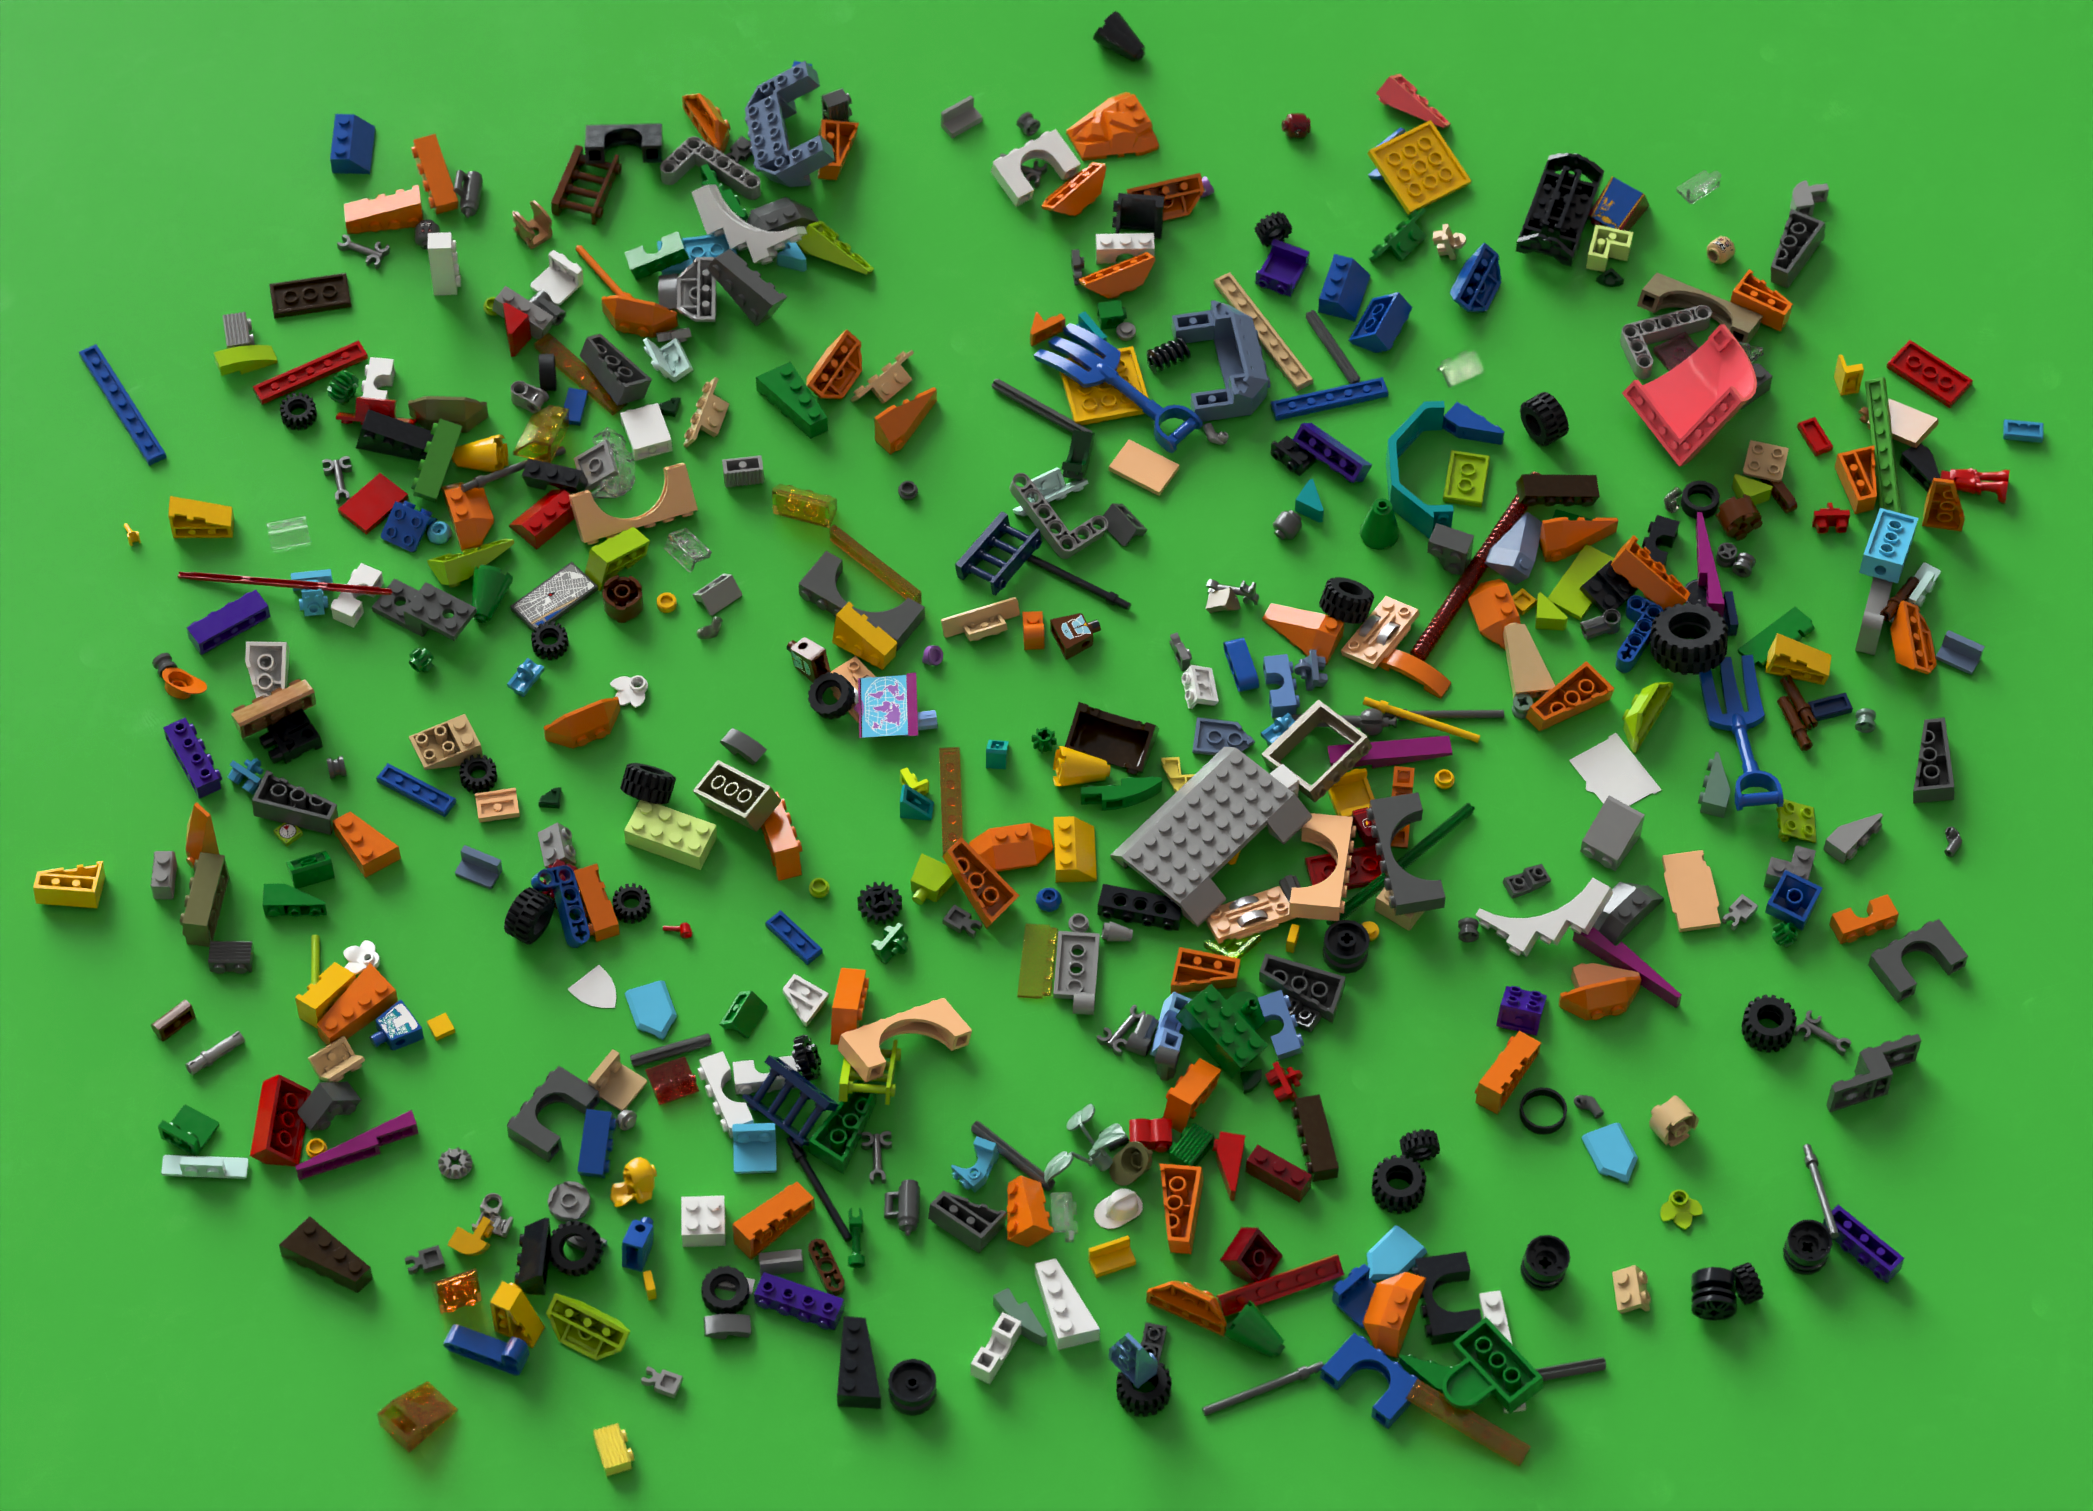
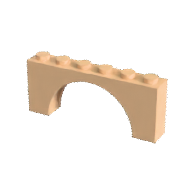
[569,463,698,545]
[1289,813,1357,921]
[838,998,972,1082]

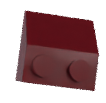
[1220,1227,1283,1284]

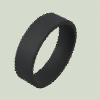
[1519,1088,1567,1134]

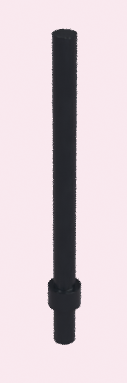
[1026,555,1131,610]
[786,1136,852,1242]

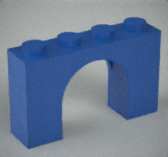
[1320,1333,1422,1429]

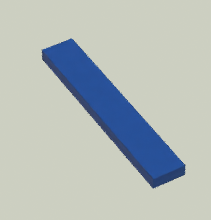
[1270,377,1388,421]

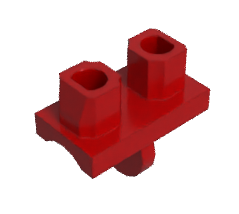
[1812,503,1850,534]
[1265,1061,1303,1102]

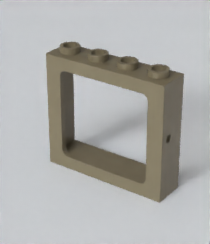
[1261,699,1372,802]

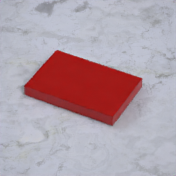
[338,473,409,535]

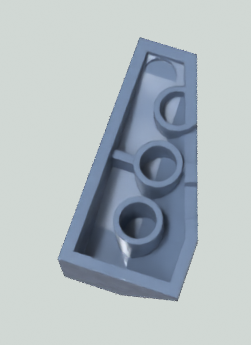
[1485,512,1542,585]

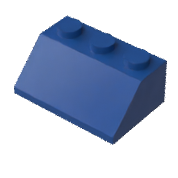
[330,114,375,174]
[1318,254,1370,321]
[1348,292,1413,353]

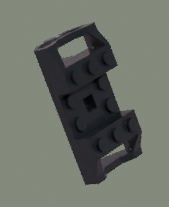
[1516,153,1604,266]

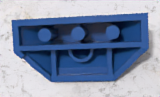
[1450,243,1501,312]

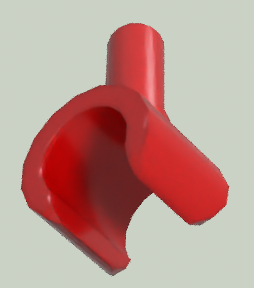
[663,922,692,938]

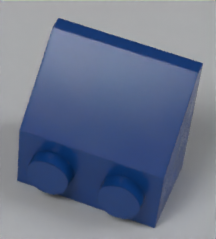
[1765,870,1822,930]

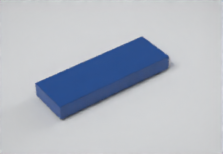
[765,910,823,965]

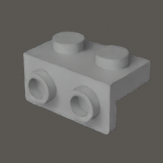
[538,822,576,868]

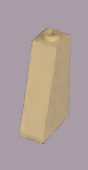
[1503,623,1555,699]

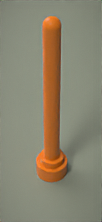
[576,245,634,298]

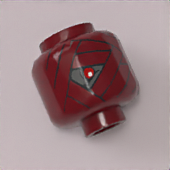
[1282,113,1311,138]

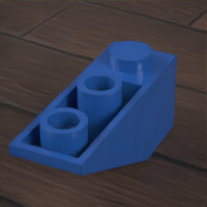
[1442,402,1505,445]

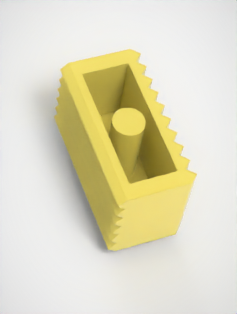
[593,1423,634,1476]

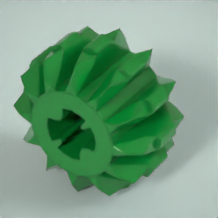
[327,370,359,405]

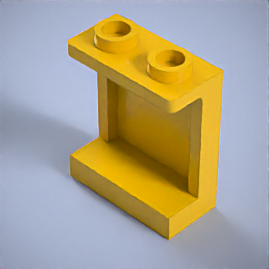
[1328,768,1375,817]

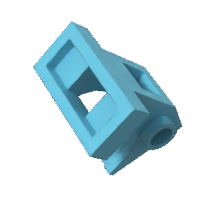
[291,569,333,616]
[951,1136,999,1192]

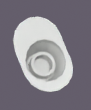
[1094,1188,1143,1229]

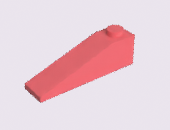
[1376,74,1451,128]

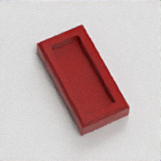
[1797,417,1833,456]

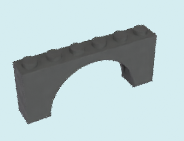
[798,551,925,651]
[1366,793,1446,916]

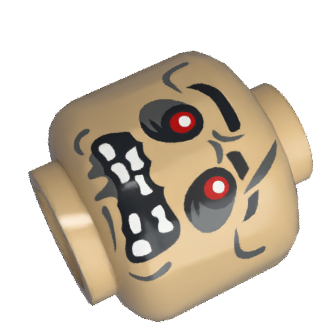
[1706,236,1735,264]

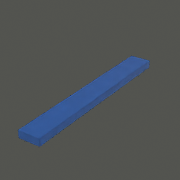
[79,344,167,466]

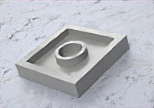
[574,440,619,491]

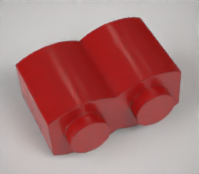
[1129,1118,1172,1152]

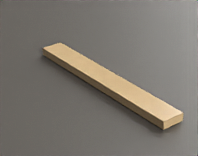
[1214,272,1313,391]

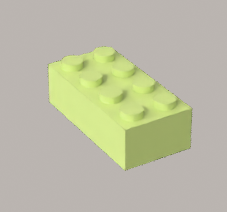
[624,800,717,870]

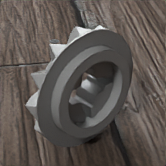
[438,1147,472,1179]

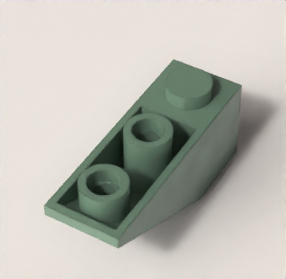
[1698,752,1731,818]

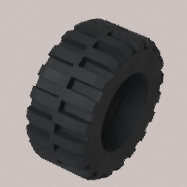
[1650,603,1728,675]

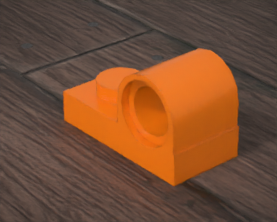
[1022,611,1044,650]

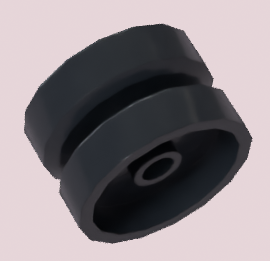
[1323,920,1370,974]
[888,1359,937,1415]

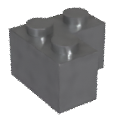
[1764,845,1816,889]

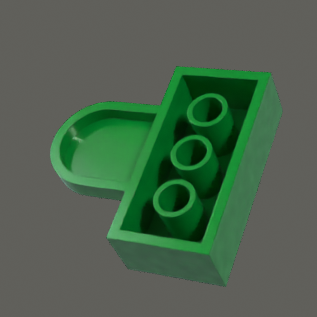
[1175,984,1268,1078]
[1442,1317,1544,1414]

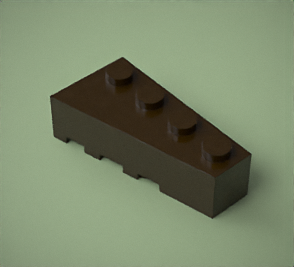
[279,1216,373,1293]

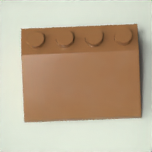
[231,679,316,739]

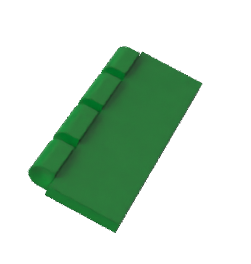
[1738,607,1815,668]

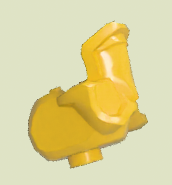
[610,1157,657,1207]

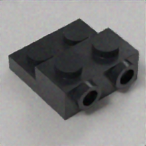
[1580,560,1638,614]

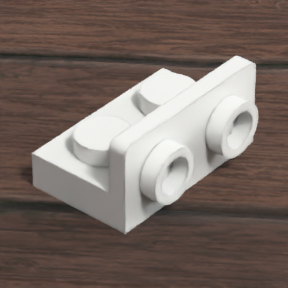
[1181,665,1219,709]

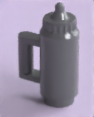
[453,170,483,218]
[884,1179,920,1236]

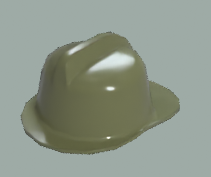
[1109,1141,1153,1186]

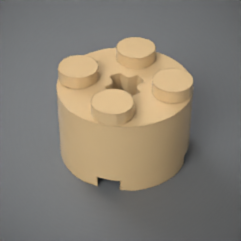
[1649,1095,1699,1146]

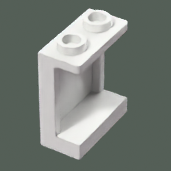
[620,403,672,461]

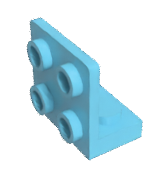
[732,1123,777,1174]

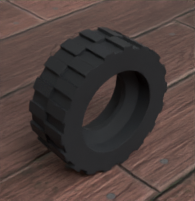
[808,672,855,719]
[701,1266,749,1315]

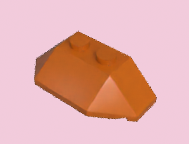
[682,93,731,154]
[1041,162,1107,216]
[1127,173,1204,221]
[1078,252,1155,298]
[601,295,678,338]
[806,329,862,399]
[441,482,494,551]
[1468,579,1521,650]
[1890,600,1937,675]
[543,697,620,749]
[969,823,1053,872]
[1559,976,1641,1020]
[1362,1272,1426,1358]
[1146,1280,1227,1336]

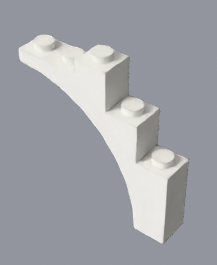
[692,185,807,265]
[1475,878,1613,957]

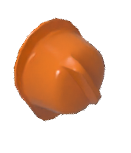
[162,667,207,699]

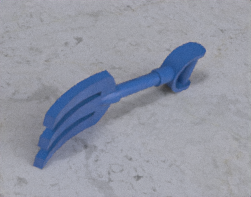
[1034,323,1203,453]
[1699,655,1783,811]

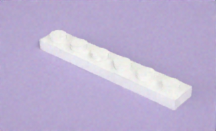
[1479,1291,1526,1413]

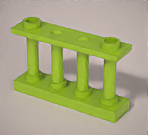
[839,1040,901,1105]

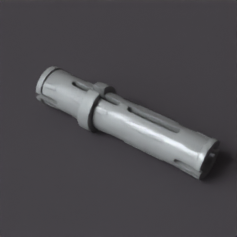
[185,1031,245,1076]

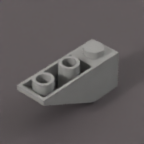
[1823,813,1883,864]

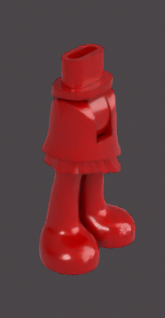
[1941,468,2010,504]

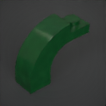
[1061,429,1095,480]

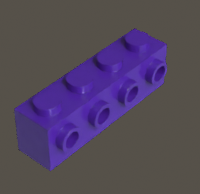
[1293,423,1372,483]
[186,589,270,655]
[163,717,222,799]
[1823,1205,1904,1283]
[754,1272,844,1330]

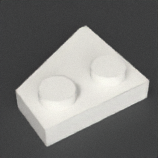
[783,974,829,1027]

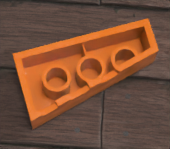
[1160,1163,1204,1254]

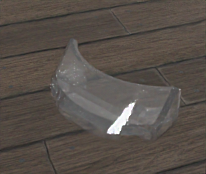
[591,427,636,498]

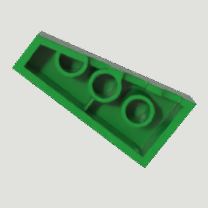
[809,1080,876,1174]

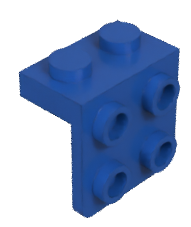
[381,501,437,552]
[1332,1264,1376,1328]

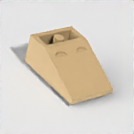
[409,714,483,770]

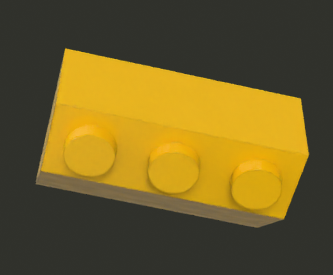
[1053,816,1097,882]

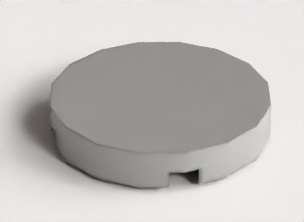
[548,1181,591,1222]

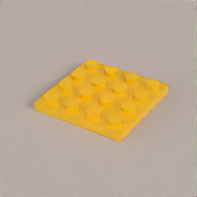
[1368,120,1471,215]
[1059,346,1149,425]

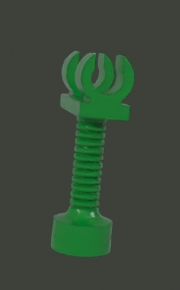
[848,1208,865,1268]

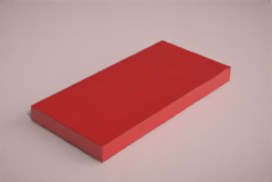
[1886,340,1973,408]
[1305,845,1382,890]

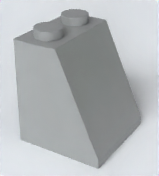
[1580,795,1644,871]

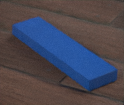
[376,763,456,817]

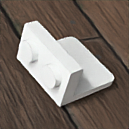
[530,250,584,306]

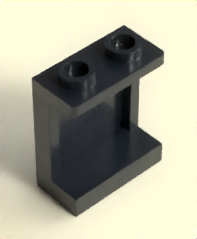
[1112,193,1164,239]

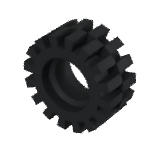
[1255,212,1292,247]
[280,393,317,431]
[531,621,568,660]
[459,754,497,794]
[613,883,651,924]
[1400,1129,1440,1163]
[1731,1262,1764,1305]

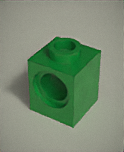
[1097,300,1127,330]

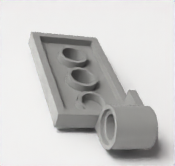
[1053,931,1100,1015]

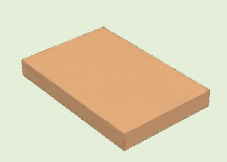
[1109,440,1180,496]

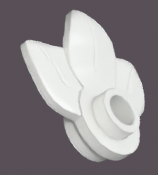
[610,675,648,708]
[343,940,380,975]

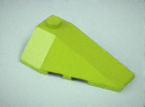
[796,220,874,274]
[427,539,515,587]

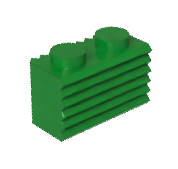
[1168,1123,1215,1166]

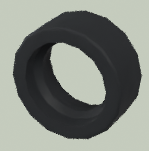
[539,354,557,391]
[1681,480,1720,519]

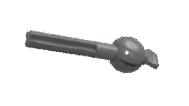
[1292,708,1397,736]

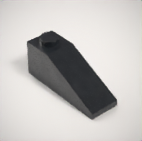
[1899,443,1940,492]

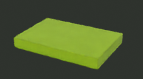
[1443,450,1490,508]

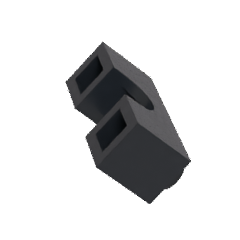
[522,458,588,495]
[1642,515,1680,566]

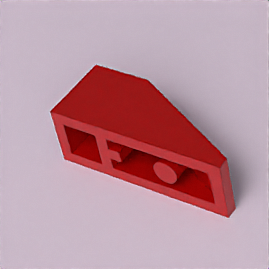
[1213,1131,1245,1201]

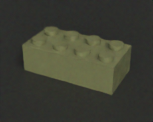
[693,760,782,832]
[180,852,229,947]

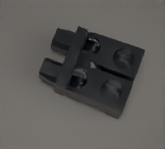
[259,708,323,764]

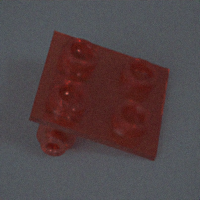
[645,1056,699,1105]

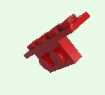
[336,397,417,425]

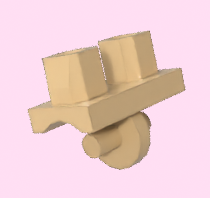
[1433,224,1466,260]

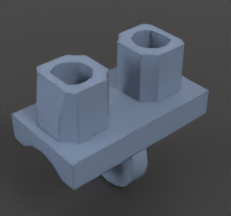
[1294,649,1328,691]

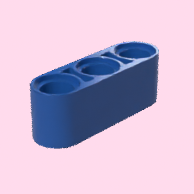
[1223,638,1259,692]

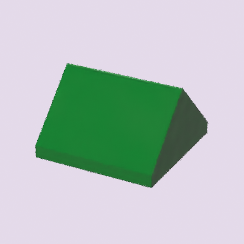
[286,851,335,889]

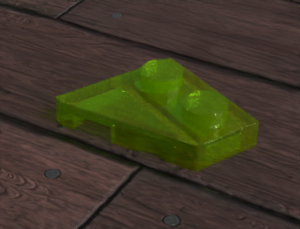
[1203,933,1261,959]

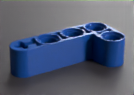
[1615,595,1663,673]
[531,865,590,948]
[443,1324,529,1375]

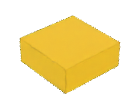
[1512,588,1537,616]
[1286,924,1300,953]
[427,1013,455,1041]
[643,1270,657,1300]

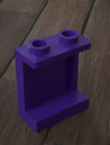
[1255,239,1309,297]

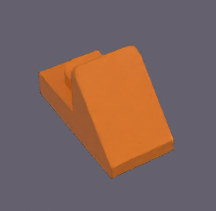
[1030,312,1065,346]

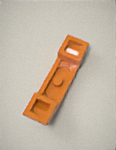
[1378,649,1451,699]
[1391,766,1415,848]

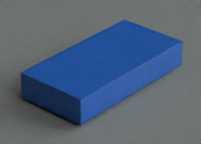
[561,388,588,426]

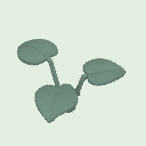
[1044,1104,1127,1185]

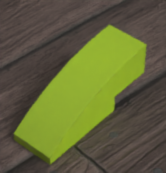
[214,345,278,376]

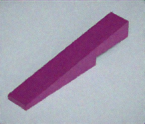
[1696,512,1725,617]
[1327,736,1453,769]
[1573,927,1682,1008]
[295,1110,419,1180]

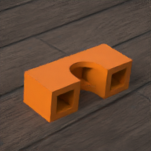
[1829,894,1899,944]

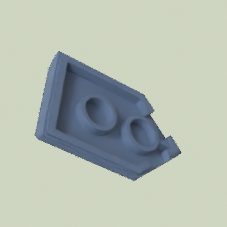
[1192,717,1255,756]

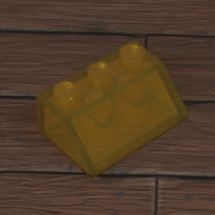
[513,405,569,463]
[772,484,837,528]

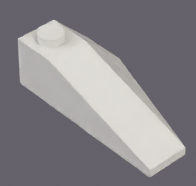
[245,642,290,698]

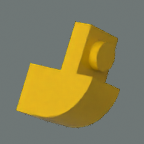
[447,1216,494,1256]

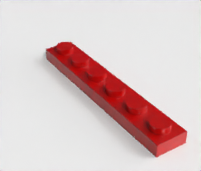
[253,340,368,405]
[1217,1254,1344,1316]

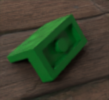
[720,990,767,1038]

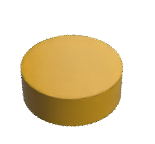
[657,592,677,613]

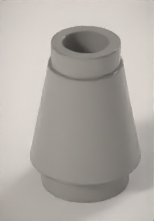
[1101,921,1133,942]

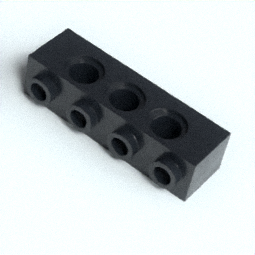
[1097,884,1182,931]

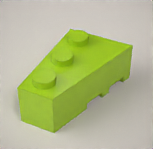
[585,527,650,591]

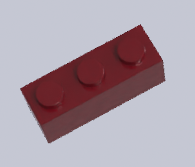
[1245,1144,1312,1203]

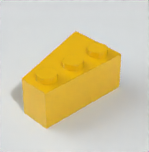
[168,496,234,538]
[1765,633,1832,685]

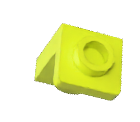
[900,767,929,795]

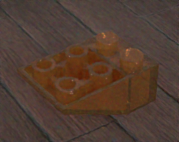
[431,1268,482,1314]
[377,1381,458,1453]

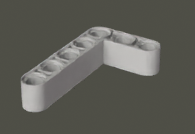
[660,136,761,200]
[1620,305,1712,379]
[1009,473,1108,559]
[1855,577,1893,655]

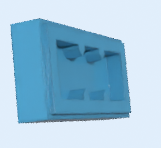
[2003,419,2044,443]

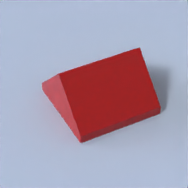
[503,303,531,357]

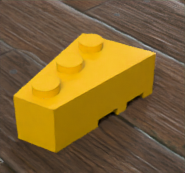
[832,602,898,670]
[33,861,105,908]
[295,962,356,1028]
[490,1281,545,1348]

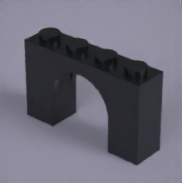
[585,123,663,164]
[1411,1251,1482,1345]

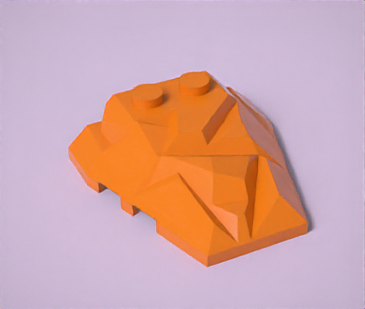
[1066,92,1159,161]

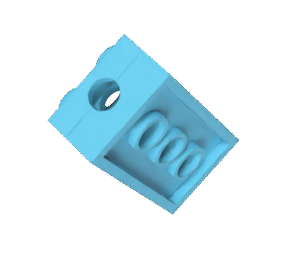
[1859,508,1919,583]

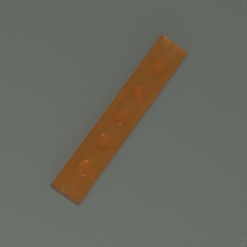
[534,333,627,415]
[830,524,922,604]
[939,747,963,855]
[1406,1379,1531,1466]

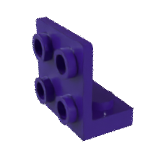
[1496,986,1547,1036]

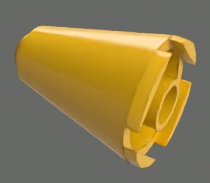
[452,434,508,473]
[1053,746,1110,787]

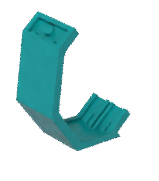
[1386,401,1453,539]

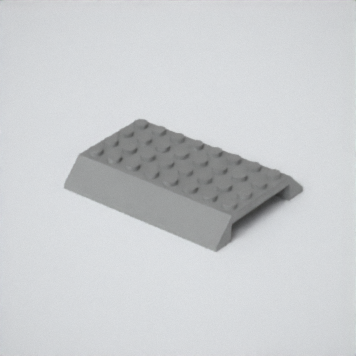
[1110,747,1312,927]

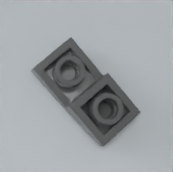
[658,273,679,311]
[720,728,767,765]
[1502,864,1551,898]
[1284,995,1322,1032]
[703,1314,751,1340]
[1141,1322,1167,1364]

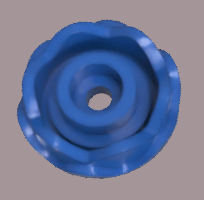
[1036,887,1062,912]

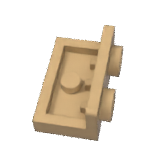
[1612,1265,1651,1314]

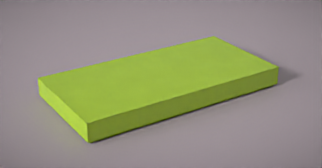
[1548,544,1614,621]

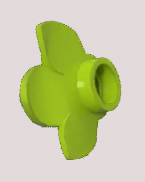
[1660,1189,1703,1230]

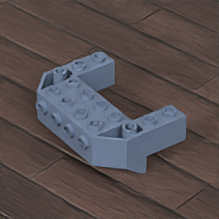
[745,61,835,187]
[1172,300,1270,422]

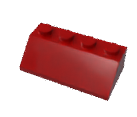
[250,1074,311,1166]

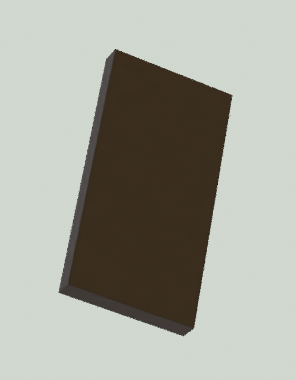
[269,273,351,319]

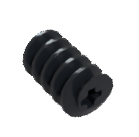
[1146,337,1191,374]

